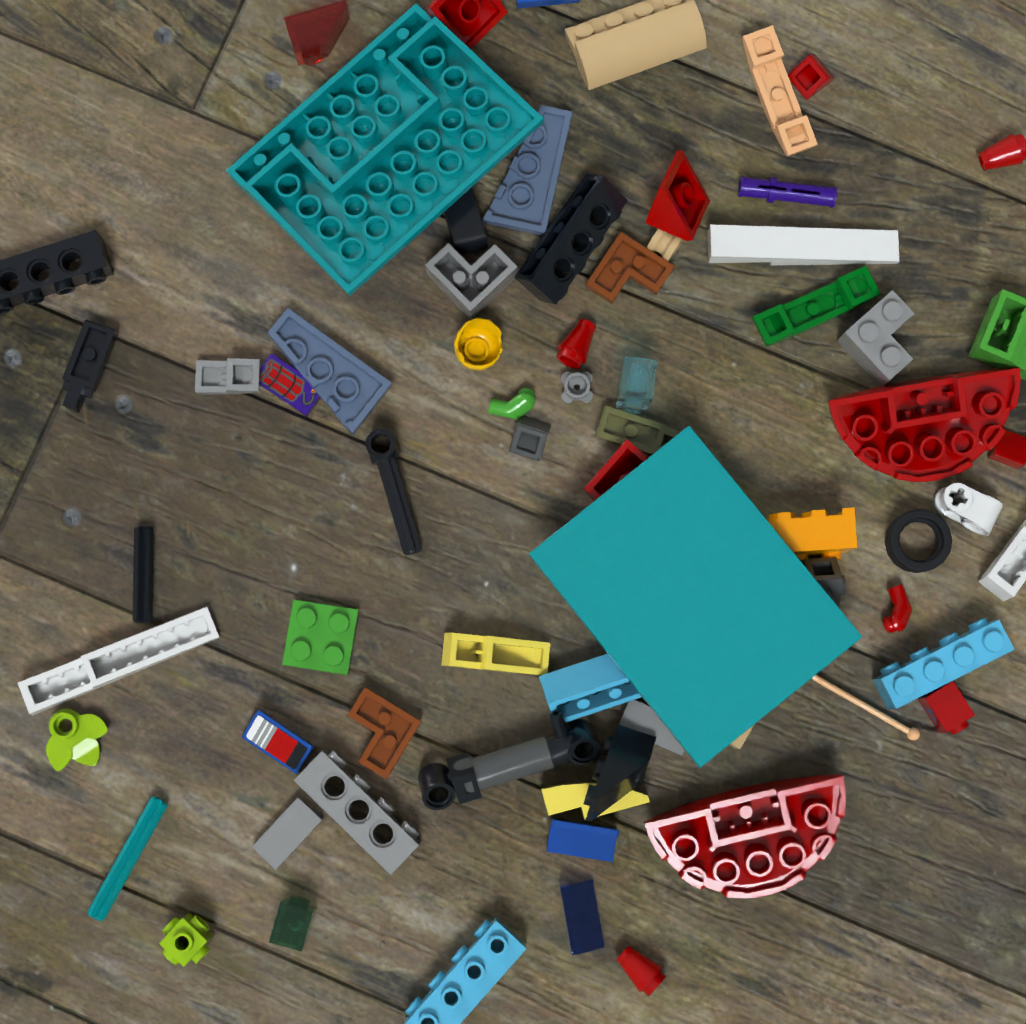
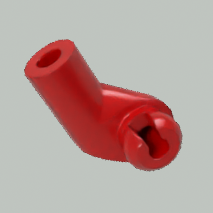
[882,584,912,633]

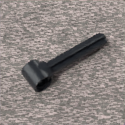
[366,429,422,556]

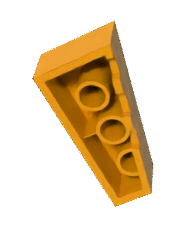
[766,507,857,562]

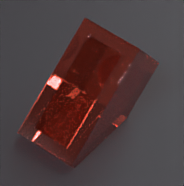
[284,0,350,65]

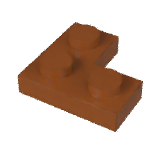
[585,232,675,304]
[347,687,422,779]

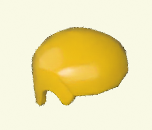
[454,317,503,371]

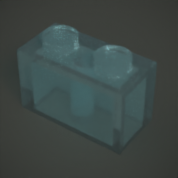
[615,356,658,415]

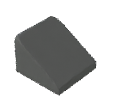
[509,416,551,461]

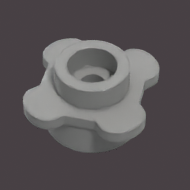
[561,371,593,404]

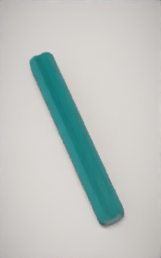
[87,796,168,921]

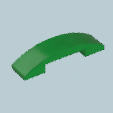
[752,266,880,347]

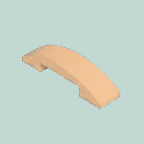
[742,25,818,157]

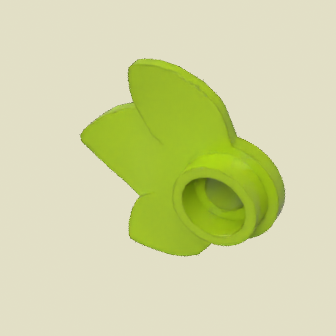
[46,709,109,771]

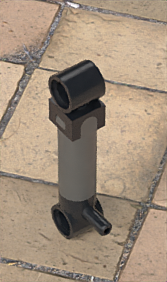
[418,710,601,810]

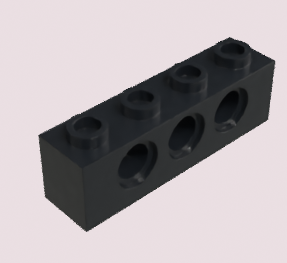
[514,174,628,305]
[0,230,114,314]

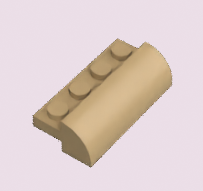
[565,0,707,90]

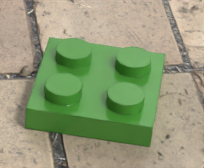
[282,600,359,675]

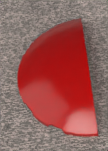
[828,367,1021,482]
[644,774,846,898]

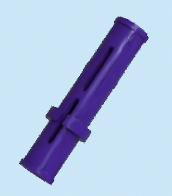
[738,176,837,208]

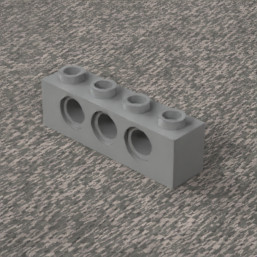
[294,750,421,875]

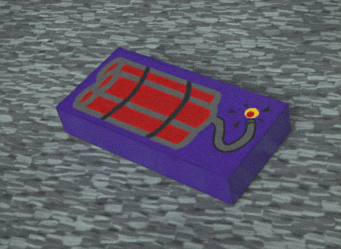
[260,353,320,417]

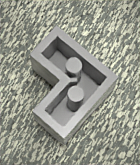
[425,243,518,320]
[837,290,915,387]

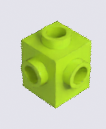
[159,913,214,967]

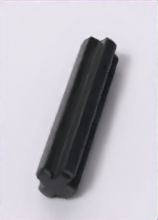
[133,526,153,623]

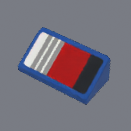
[242,709,316,774]

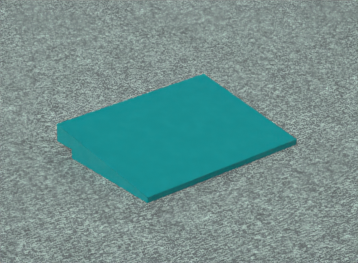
[226,3,544,296]
[528,426,862,768]

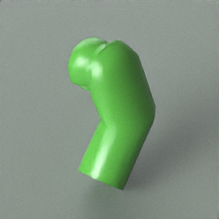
[488,388,535,419]

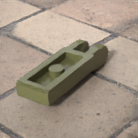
[595,406,680,456]

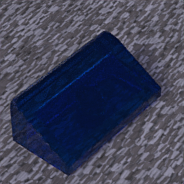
[560,879,604,956]

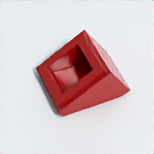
[788,54,835,100]
[988,430,1026,469]

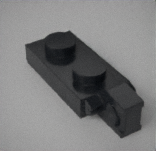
[62,320,118,413]

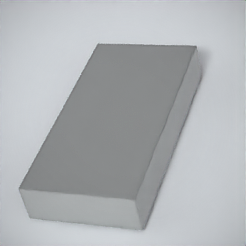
[252,797,323,870]

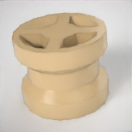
[647,229,683,262]

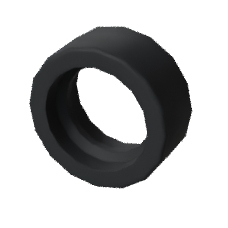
[885,509,952,573]

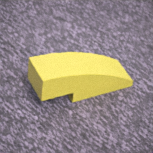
[441,632,550,675]
[541,782,650,820]

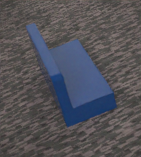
[546,817,619,862]

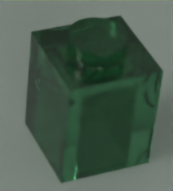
[269,895,317,952]

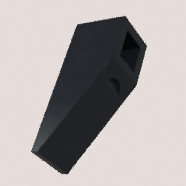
[583,724,657,821]

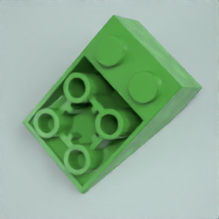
[968,289,1026,380]

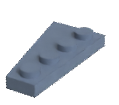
[483,105,572,236]
[268,308,392,436]

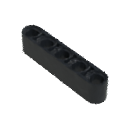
[444,188,488,255]

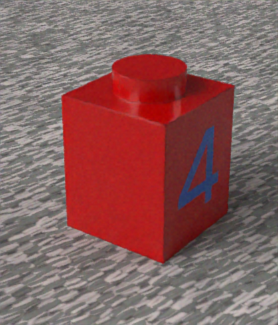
[917,681,975,735]

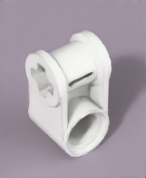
[934,483,1003,536]

